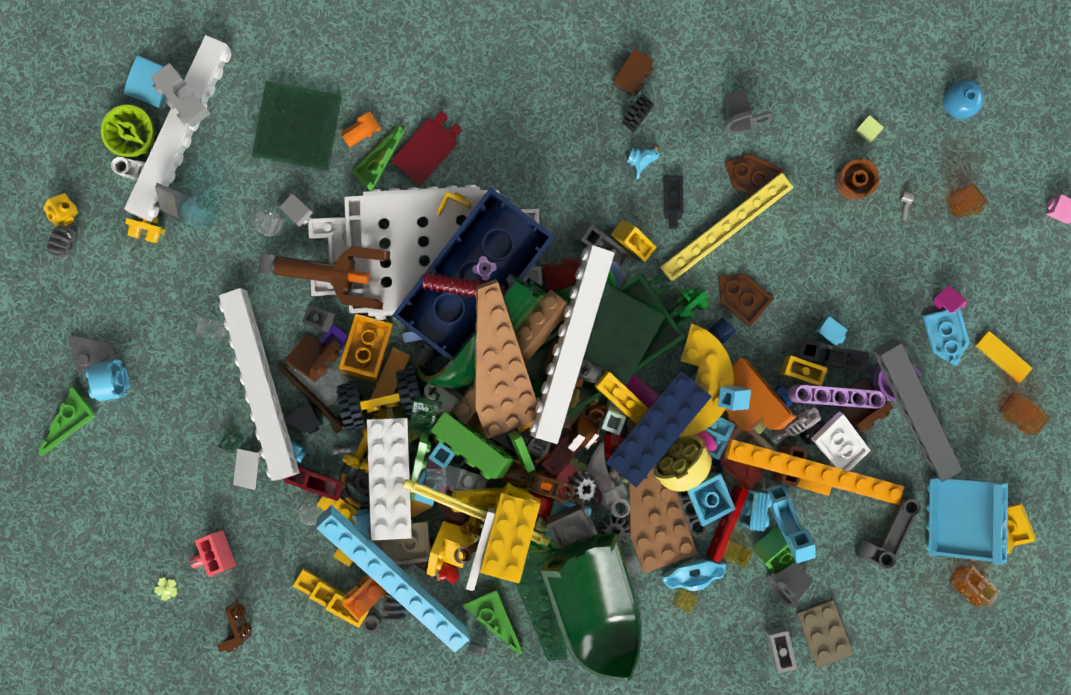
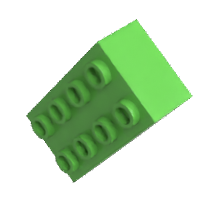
[431,412,517,479]

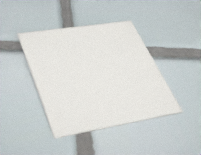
[233,449,259,490]

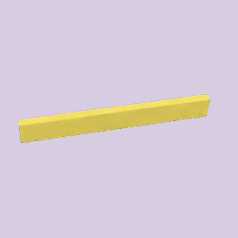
[660,172,794,282]

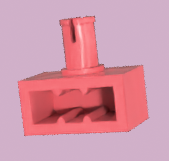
[190,530,237,577]

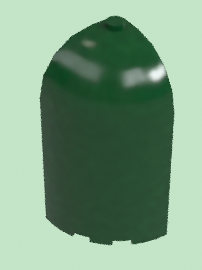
[415,273,547,389]
[541,533,642,681]

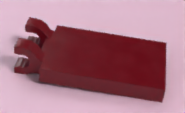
[391,111,463,187]

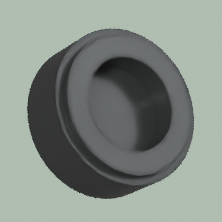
[362,614,381,634]
[468,642,488,655]

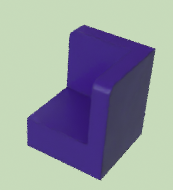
[319,324,349,351]

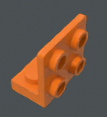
[342,574,386,621]

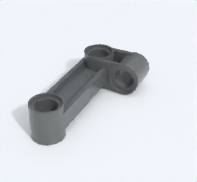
[855,497,921,569]

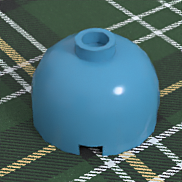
[943,80,984,119]

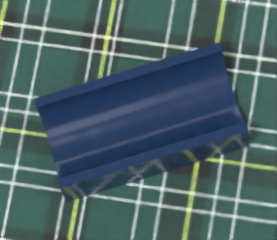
[392,187,555,360]

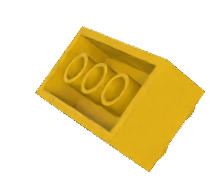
[480,493,540,583]

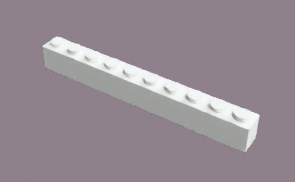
[124,35,231,222]
[530,245,614,444]
[219,288,300,481]

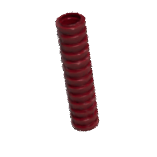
[423,271,506,298]

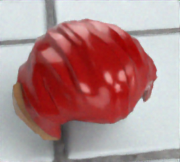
[423,561,459,583]

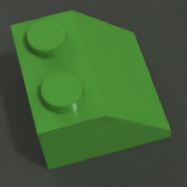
[752,526,796,574]

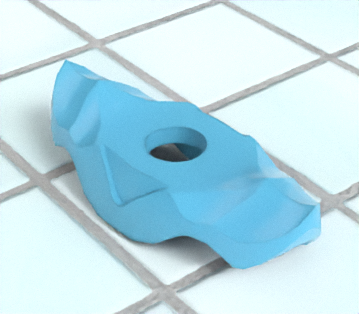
[662,559,726,591]

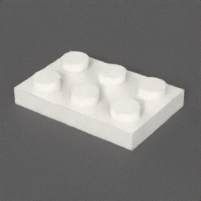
[811,412,871,471]

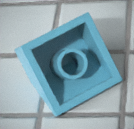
[687,473,735,526]

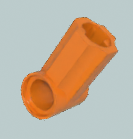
[340,112,382,148]

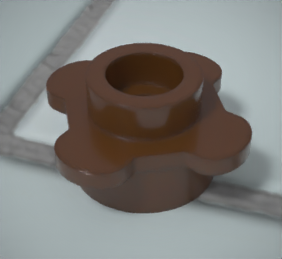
[585,402,607,421]

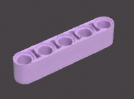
[788,385,885,408]

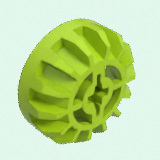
[101,105,157,159]

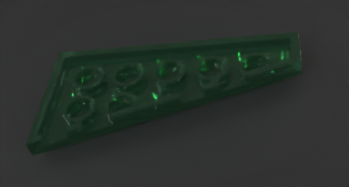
[515,548,567,661]

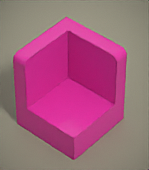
[934,285,967,314]

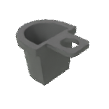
[724,90,773,134]
[766,562,813,608]

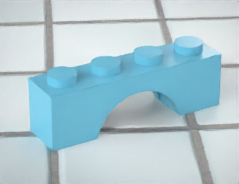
[766,483,816,563]

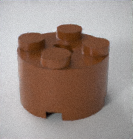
[835,159,880,201]

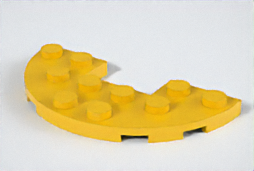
[679,324,734,437]

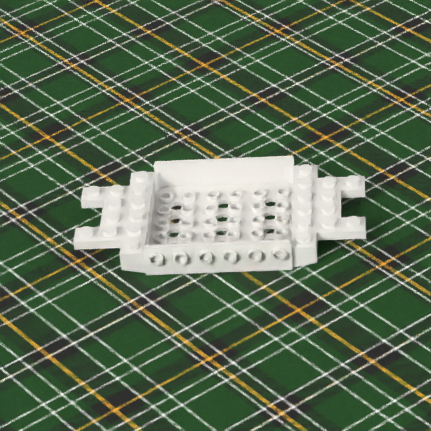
[308,185,542,320]

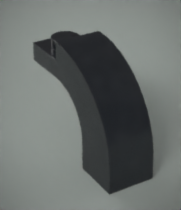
[799,339,870,372]

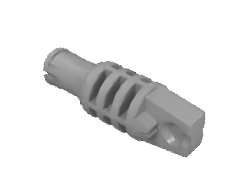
[771,408,821,443]

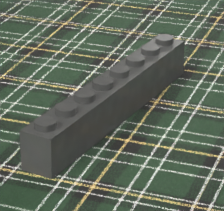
[872,338,962,482]

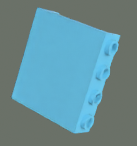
[927,478,1008,565]

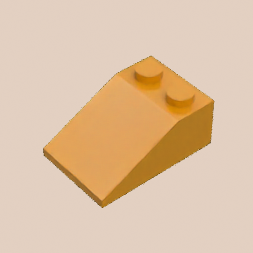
[339,314,393,383]

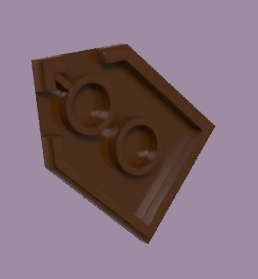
[724,153,784,196]
[718,274,775,327]

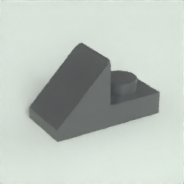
[302,305,335,333]

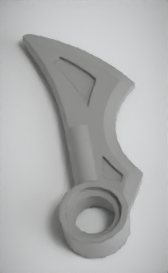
[587,443,630,518]

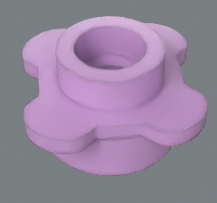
[472,256,497,280]

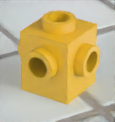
[43,193,78,227]

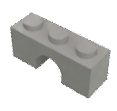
[151,63,211,128]

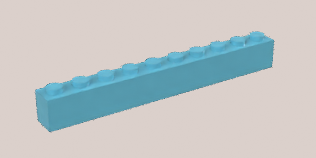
[316,505,469,652]

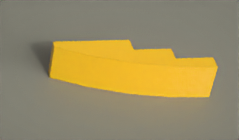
[293,568,369,628]

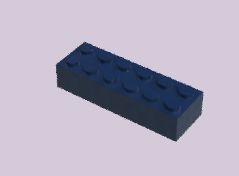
[606,371,712,488]

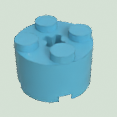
[85,359,130,401]

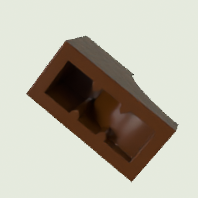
[568,414,600,451]

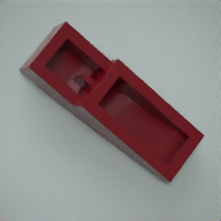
[284,465,345,501]

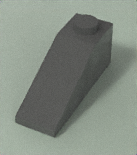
[155,183,192,221]
[571,221,632,271]

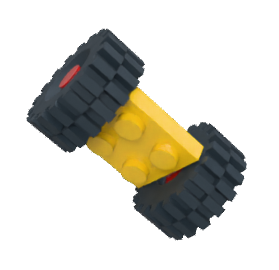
[336,367,427,432]

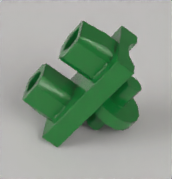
[672,287,709,322]

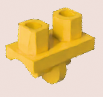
[125,217,165,244]

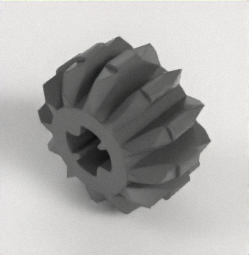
[47,225,77,259]
[564,471,597,505]
[598,515,631,547]

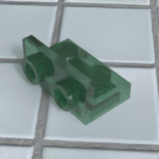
[409,393,443,434]

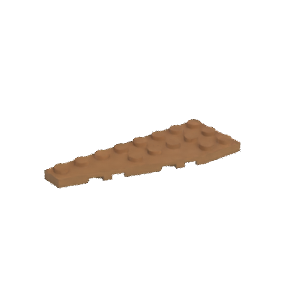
[474,279,537,439]
[627,417,698,573]

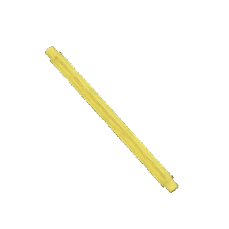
[403,479,550,546]

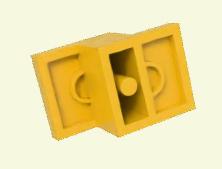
[971,503,1037,561]
[427,516,480,576]

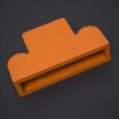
[725,358,796,431]

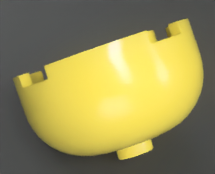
[654,435,712,491]

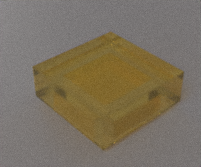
[673,588,700,615]

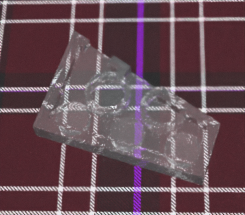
[287,365,356,407]

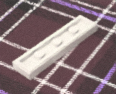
[466,508,496,591]

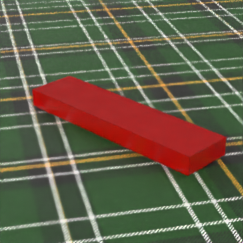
[706,485,749,563]

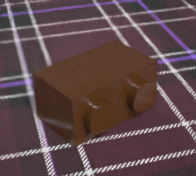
[613,48,654,97]

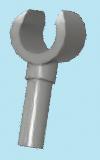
[900,191,914,219]

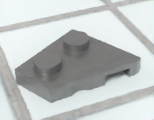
[68,336,116,372]

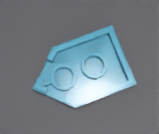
[922,308,970,366]

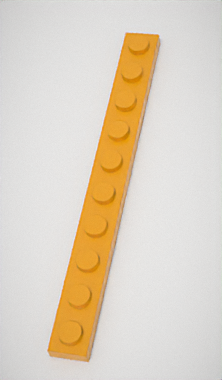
[724,439,905,505]

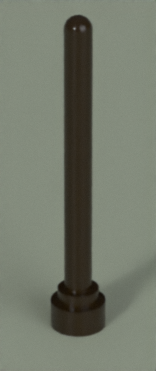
[277,363,345,434]

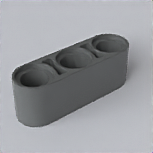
[675,491,707,536]

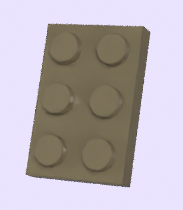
[368,521,431,565]
[796,599,854,668]

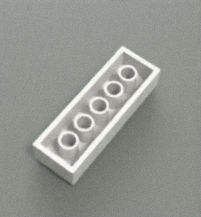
[367,418,411,540]

